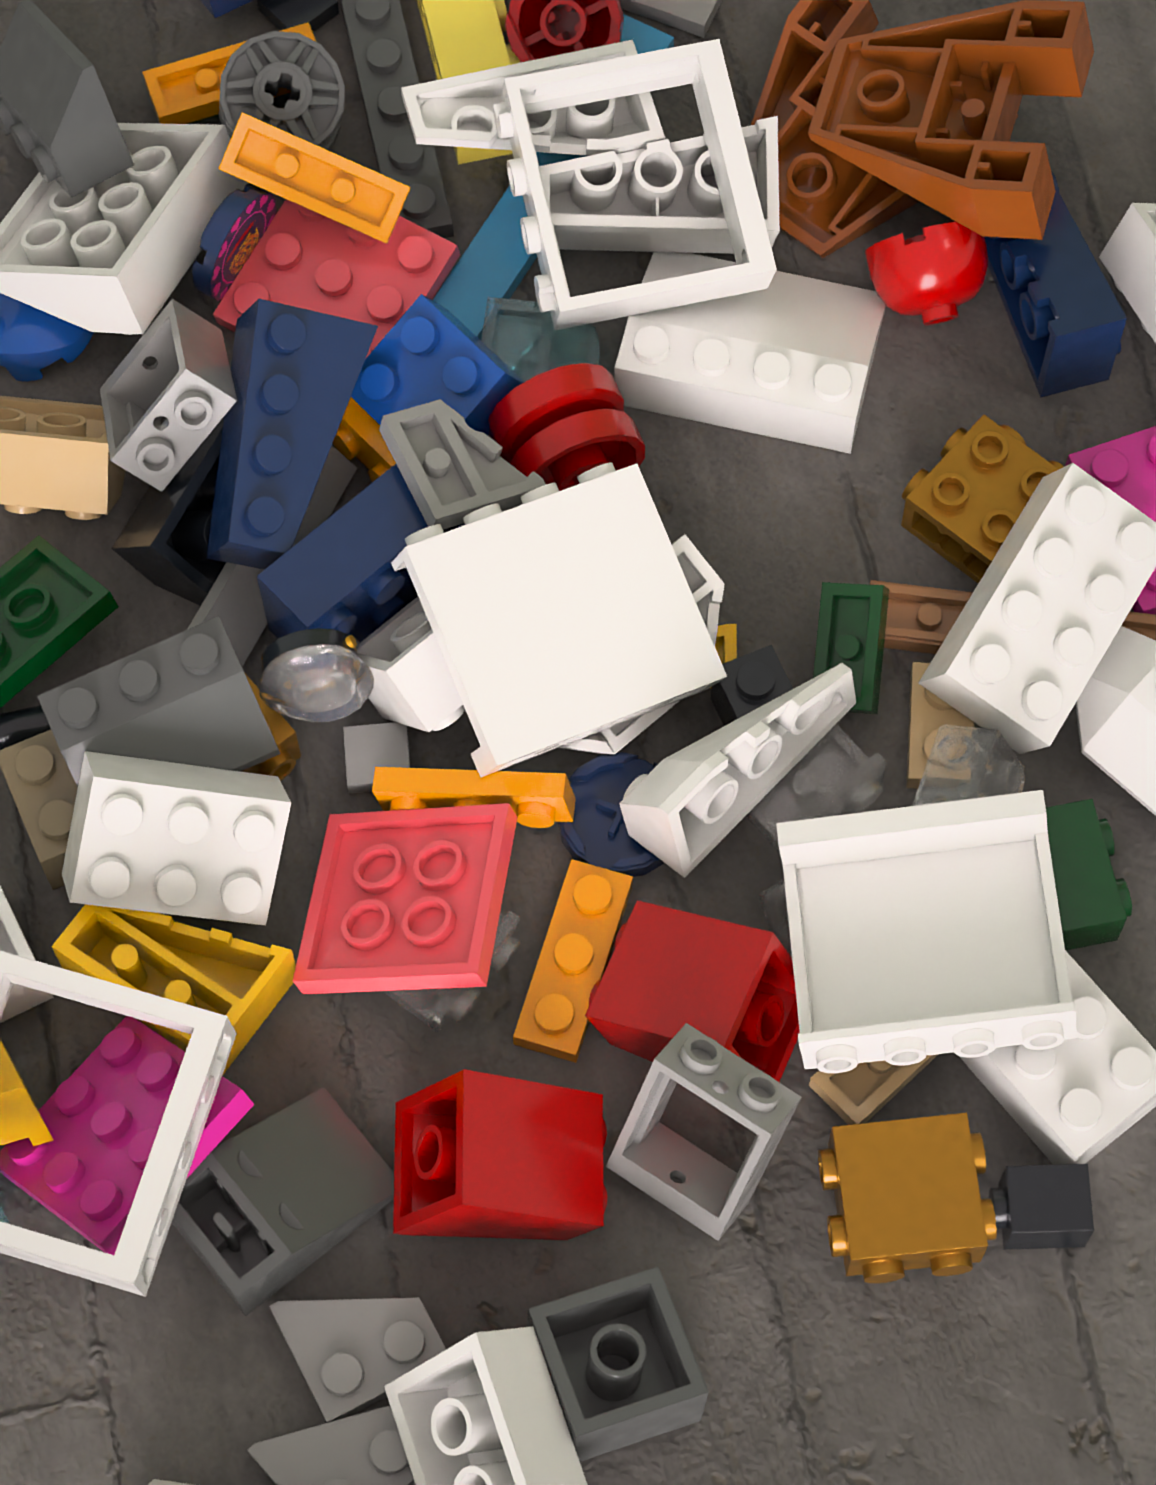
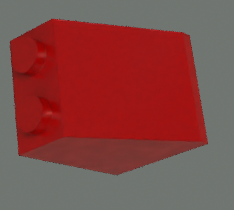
[585,900,800,1082]
[393,1069,607,1240]

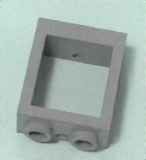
[100,299,237,492]
[606,1023,802,1241]

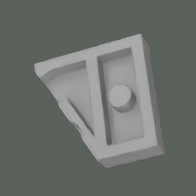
[379,399,546,529]
[269,1297,446,1423]
[247,1405,415,1485]

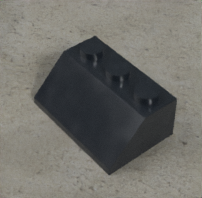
[111,416,227,606]

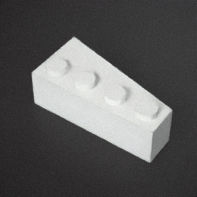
[539,116,780,254]

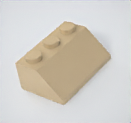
[0,396,126,520]

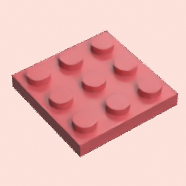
[213,199,460,359]
[293,803,518,994]

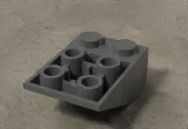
[172,1087,394,1316]

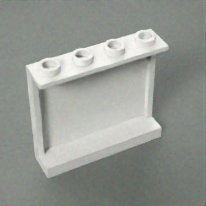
[391,462,727,778]
[776,790,1077,1073]

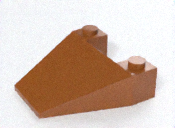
[750,0,1018,259]
[808,0,1094,240]

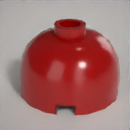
[505,0,624,63]
[865,222,988,325]

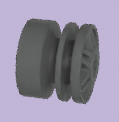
[219,31,345,151]

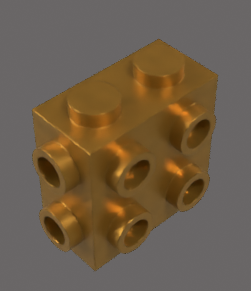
[901,414,1065,583]
[818,1113,997,1283]

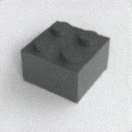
[526,1266,709,1462]

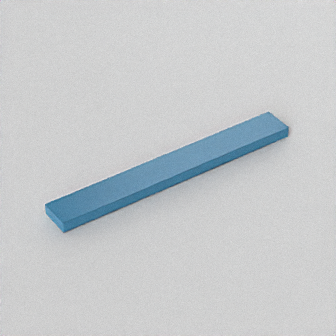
[433,14,674,341]

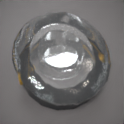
[259,628,374,722]

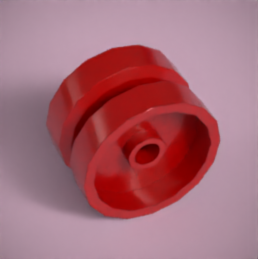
[488,363,645,491]

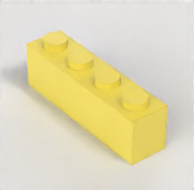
[416,0,520,165]

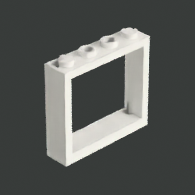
[493,39,777,330]
[0,950,237,1297]

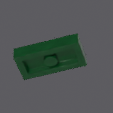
[813,582,889,714]

